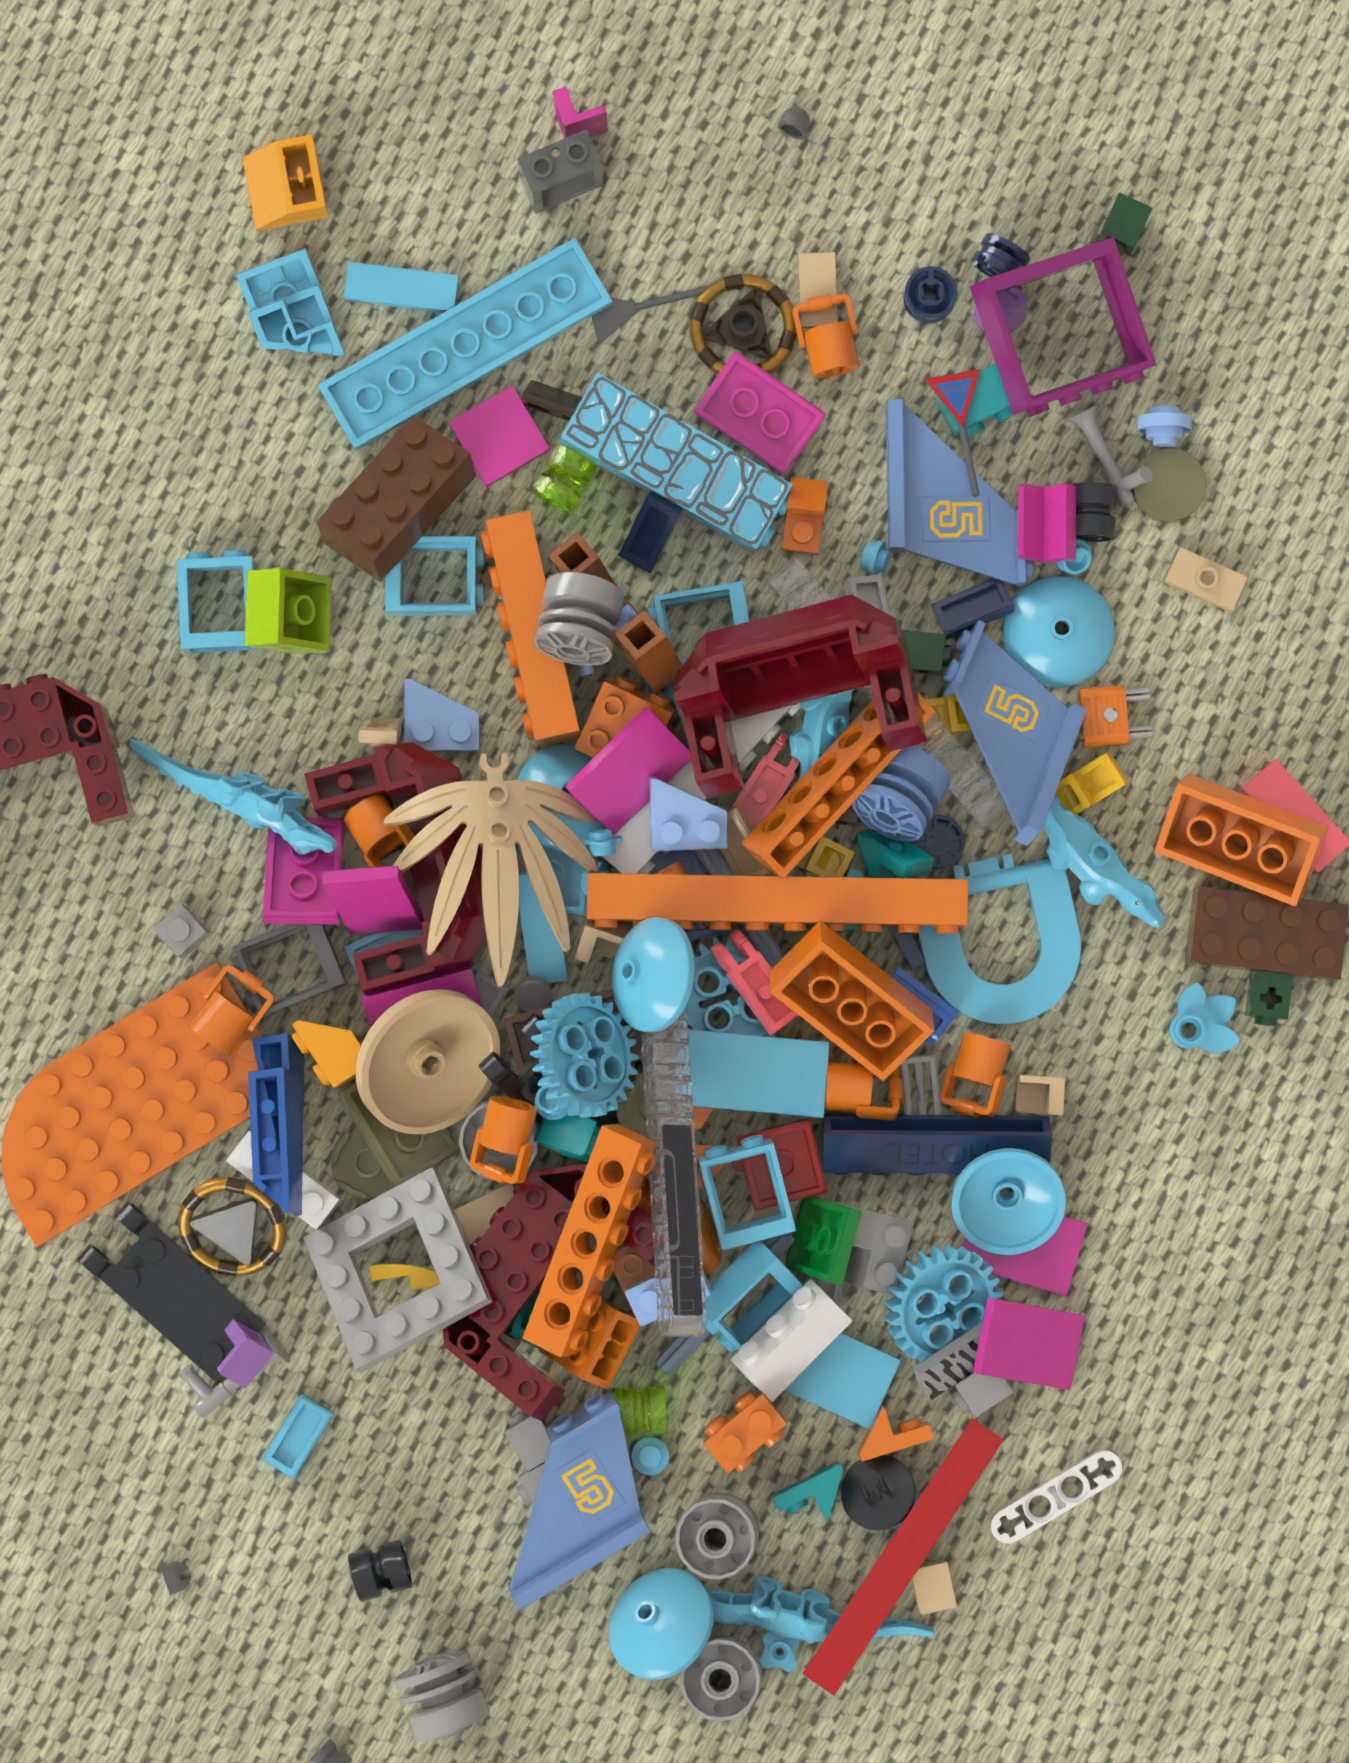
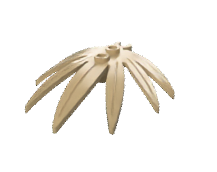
[383,753,598,987]

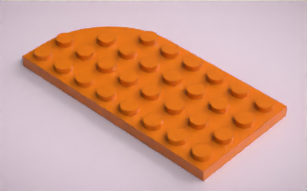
[1,961,264,1247]

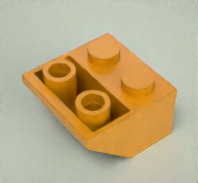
[243,134,329,231]
[291,1020,363,1088]

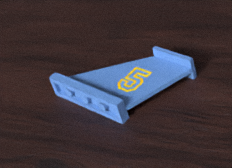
[886,399,1032,588]
[943,620,1087,846]
[507,1390,651,1610]

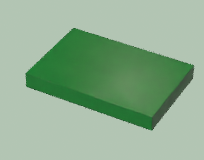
[785,1196,862,1286]

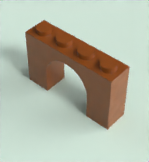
[548,532,683,694]

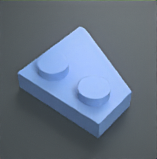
[404,679,480,752]
[649,777,727,851]

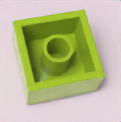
[245,568,332,654]

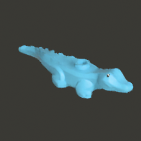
[789,689,854,780]
[129,739,338,854]
[1043,795,1166,928]
[707,1576,934,1643]

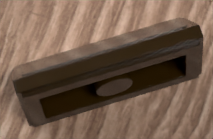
[522,380,582,421]

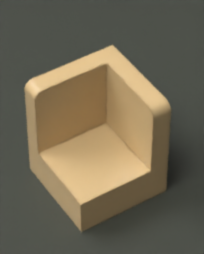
[575,921,632,963]
[1015,1075,1065,1115]
[911,1558,957,1615]

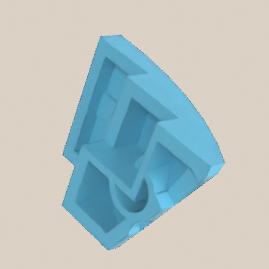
[236,248,344,356]

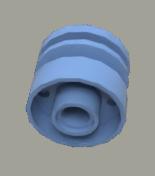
[852,746,950,842]

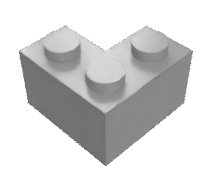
[828,1200,914,1295]

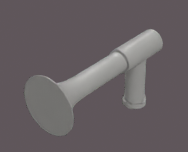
[1065,403,1153,507]
[179,1331,290,1418]

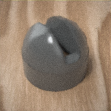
[778,107,810,139]
[161,1561,191,1595]

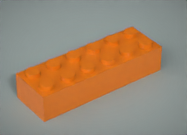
[481,510,580,748]

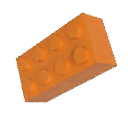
[1154,773,1329,907]
[769,921,935,1081]

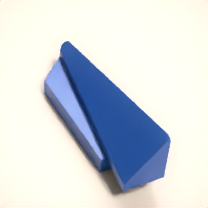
[248,1033,304,1216]

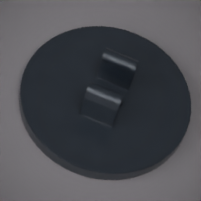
[841,1455,916,1531]

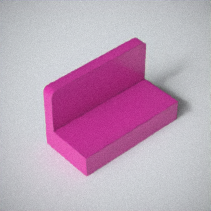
[552,87,608,138]
[1018,483,1076,564]

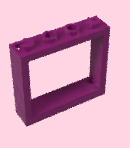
[970,237,1157,417]

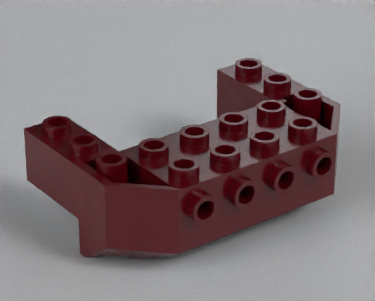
[674,594,928,798]
[0,674,135,827]
[304,742,488,994]
[443,1164,670,1421]

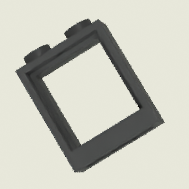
[517,129,603,214]
[231,924,348,1018]

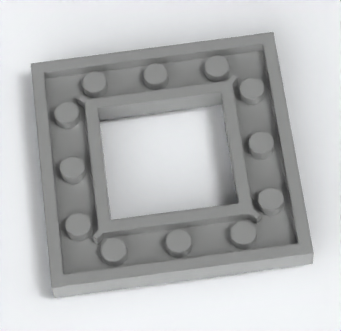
[303,1167,493,1373]

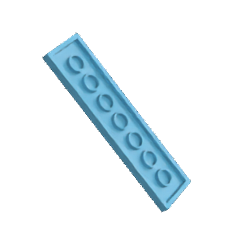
[318,238,613,451]

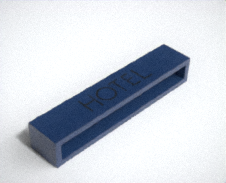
[822,1114,1052,1176]

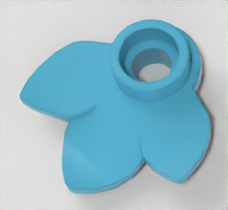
[1169,983,1240,1053]

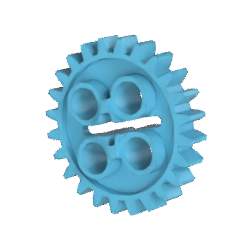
[677,936,784,1037]
[530,993,639,1118]
[884,1244,1003,1363]

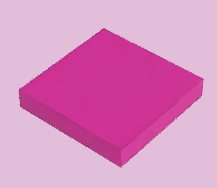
[448,385,550,488]

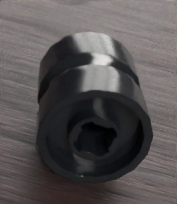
[1071,482,1117,542]
[348,1540,413,1602]

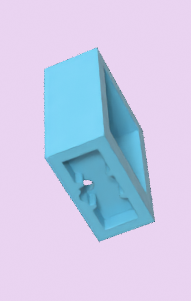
[385,536,485,616]
[177,550,260,653]
[648,581,749,665]
[697,1135,796,1251]
[698,1241,803,1354]

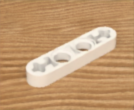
[990,1450,1122,1544]

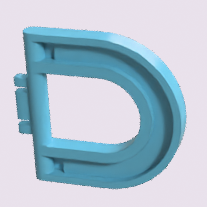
[917,854,1081,1025]

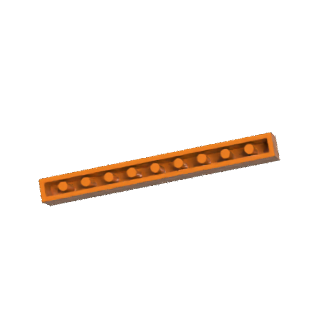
[587,873,968,934]

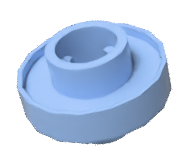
[1137,405,1192,447]

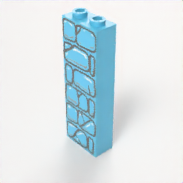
[558,372,793,552]

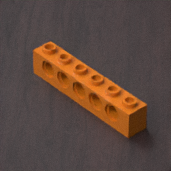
[741,692,935,879]
[522,1124,657,1358]

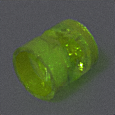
[530,444,597,513]
[611,1385,668,1437]

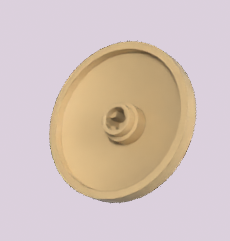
[356,989,501,1134]

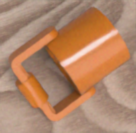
[792,294,860,379]
[344,794,415,875]
[188,965,274,1055]
[940,1032,1011,1117]
[824,1062,903,1120]
[470,1096,538,1184]

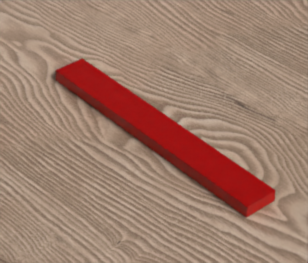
[802,1418,1004,1696]

